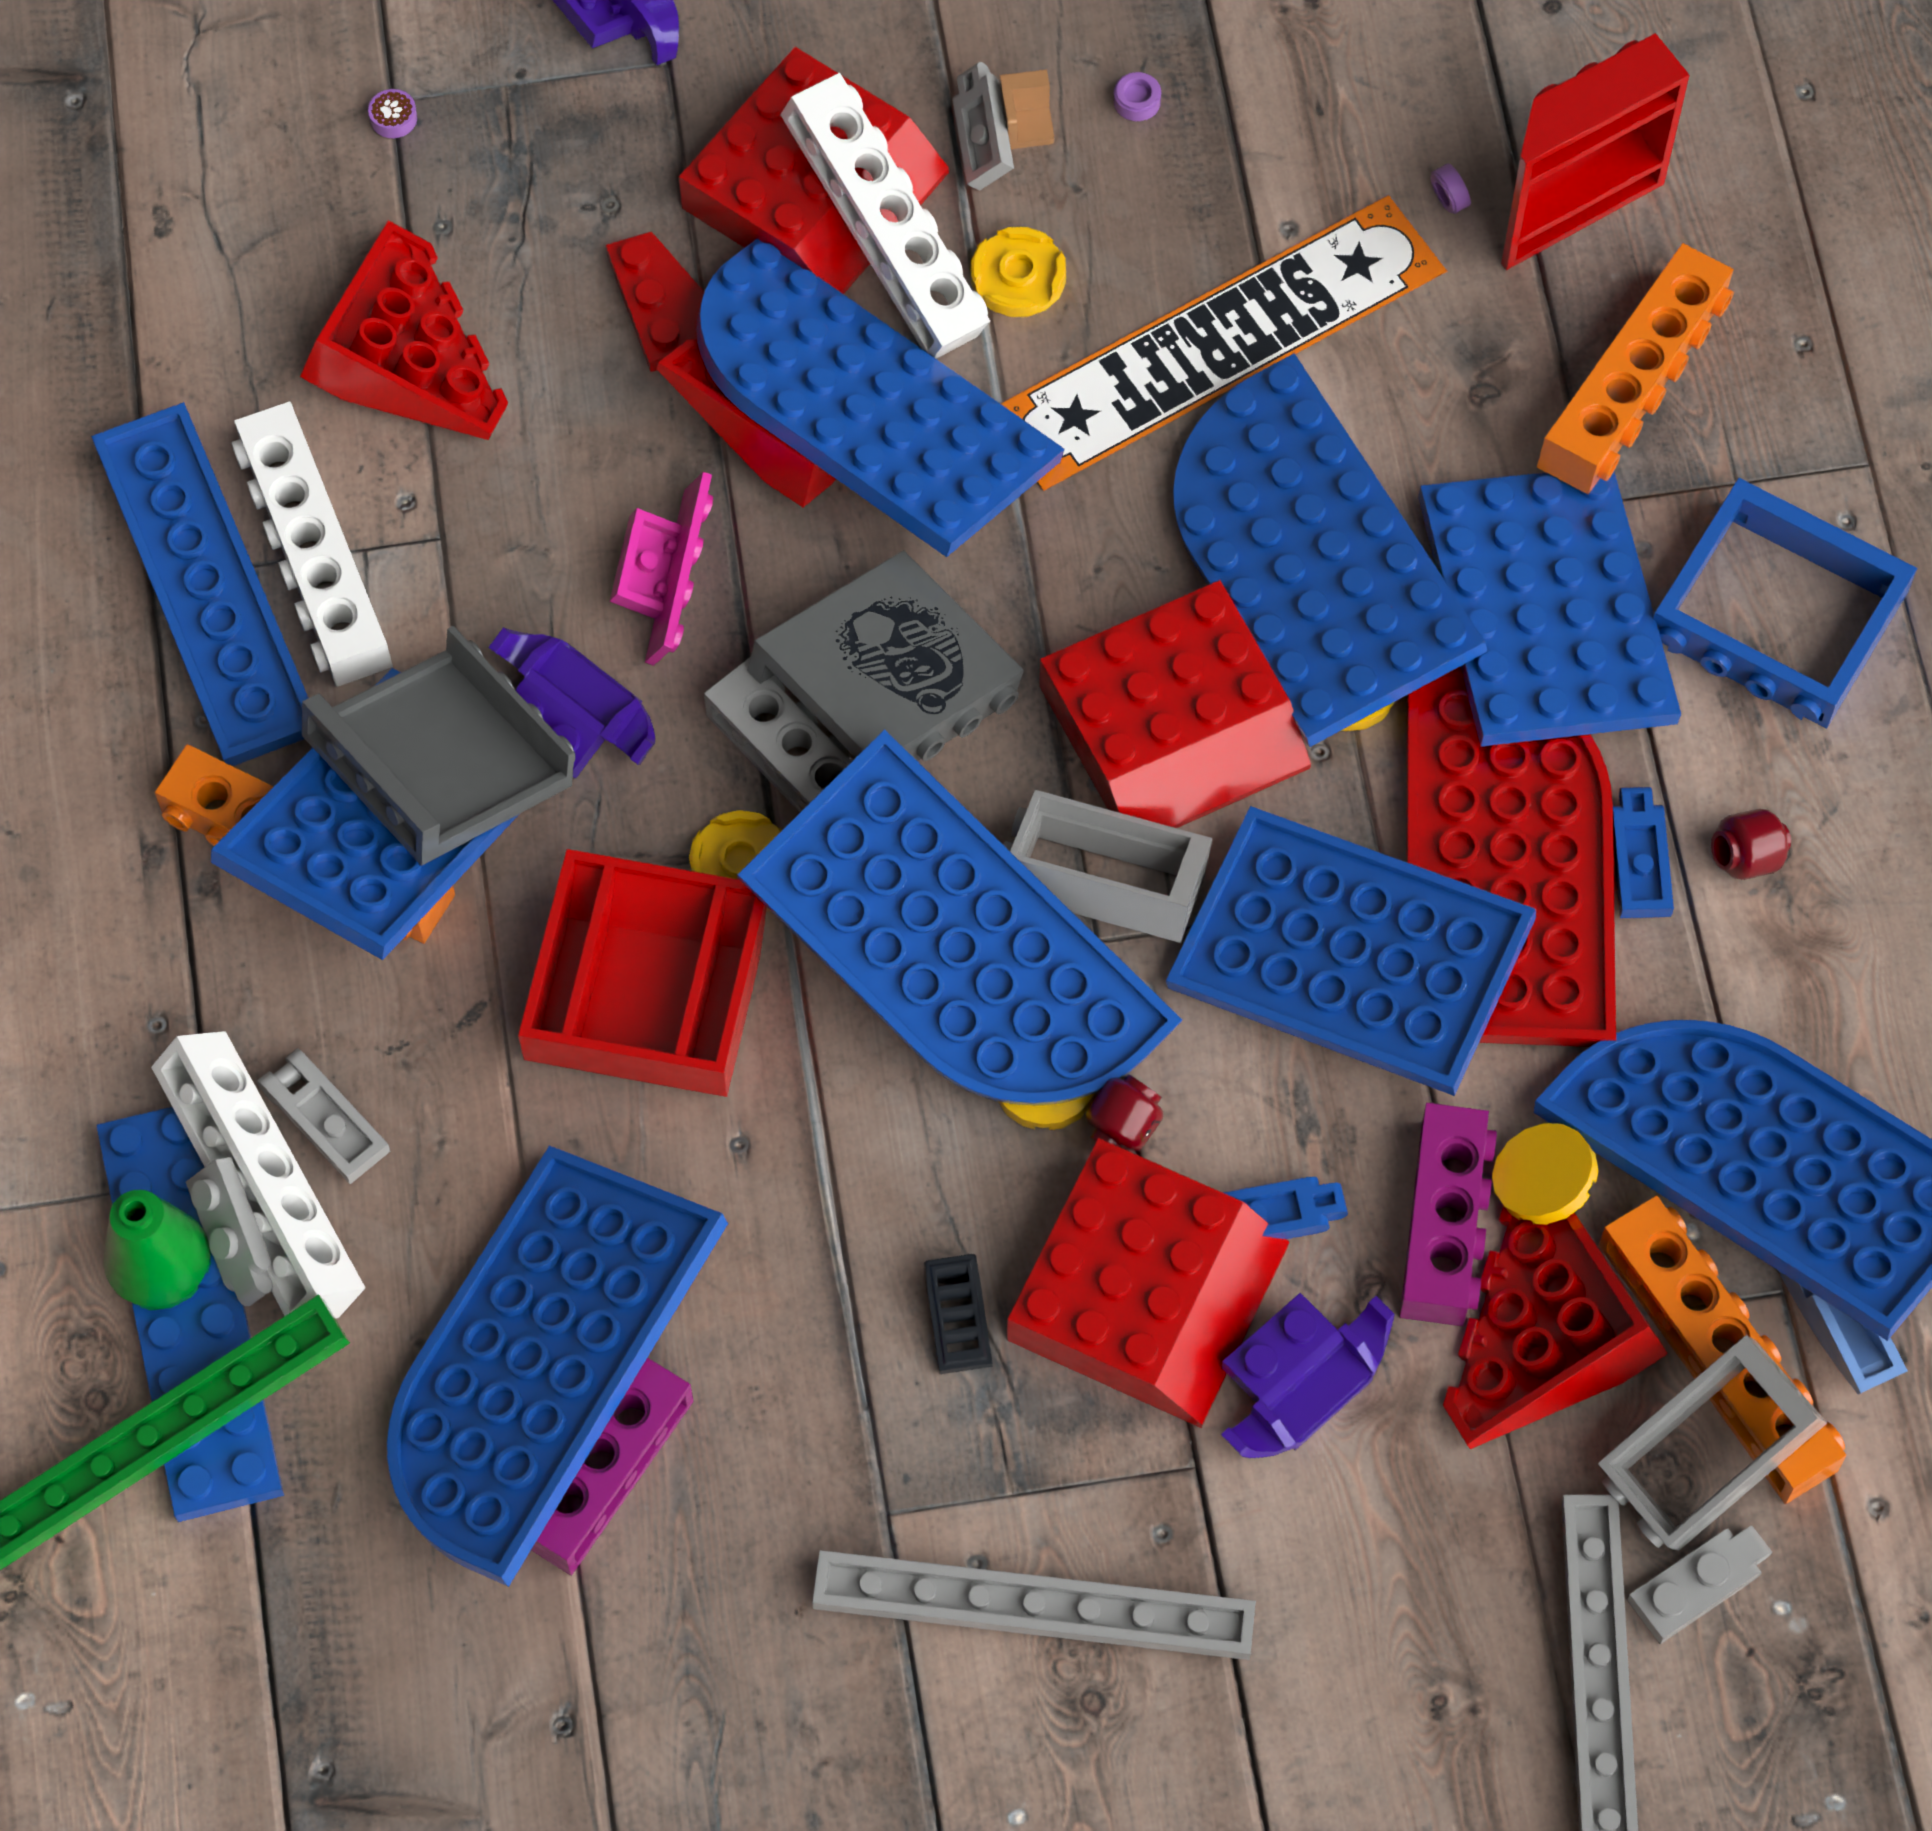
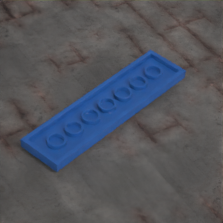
[91,402,308,766]
[96,1107,284,1522]

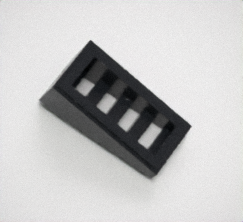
[923,1254,993,1374]

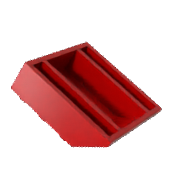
[1501,33,1690,270]
[679,47,949,294]
[1039,580,1311,828]
[518,849,767,1097]
[1007,1138,1290,1428]

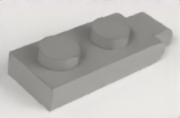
[953,62,1014,191]
[186,1157,272,1306]
[1627,1526,1772,1644]

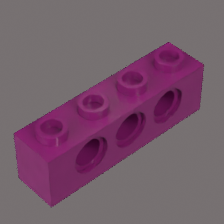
[1399,1102,1497,1327]
[531,1357,694,1576]

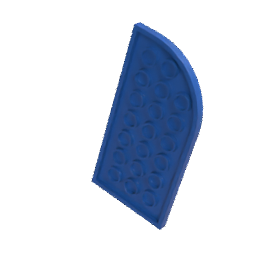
[696,239,1065,557]
[1173,353,1487,747]
[737,729,1182,1106]
[1533,1020,1932,1341]
[387,1145,728,1587]

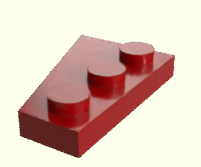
[606,231,704,372]

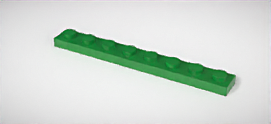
[0,1294,350,1570]

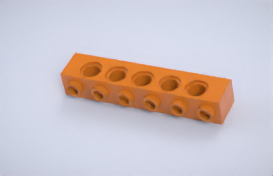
[1537,243,1734,495]
[155,744,456,944]
[1598,1195,1847,1505]

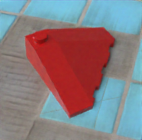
[300,220,509,440]
[657,339,836,508]
[1443,1205,1668,1449]

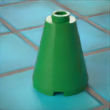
[103,1190,211,1310]

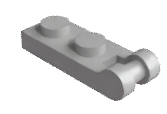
[257,1048,391,1184]

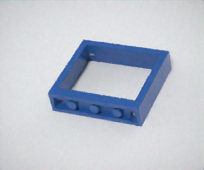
[1653,478,1917,729]

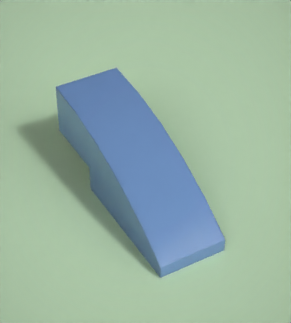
[1779,1271,1908,1394]

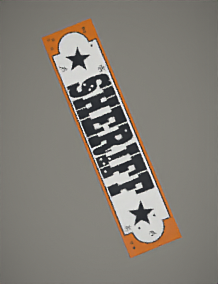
[1001,195,1447,491]

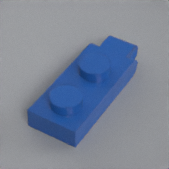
[1613,787,1674,918]
[1224,1177,1348,1239]

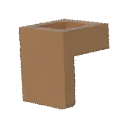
[1000,69,1054,149]

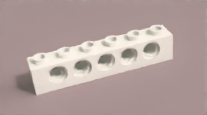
[781,73,990,359]
[231,401,393,687]
[151,1031,365,1318]

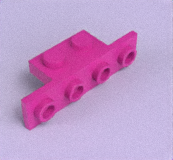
[609,472,713,666]

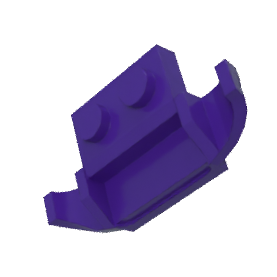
[553,0,679,65]
[488,627,656,778]
[1221,1293,1395,1458]

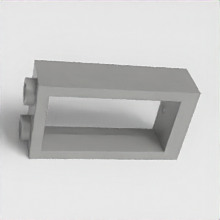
[1003,790,1212,943]
[1598,1335,1827,1551]

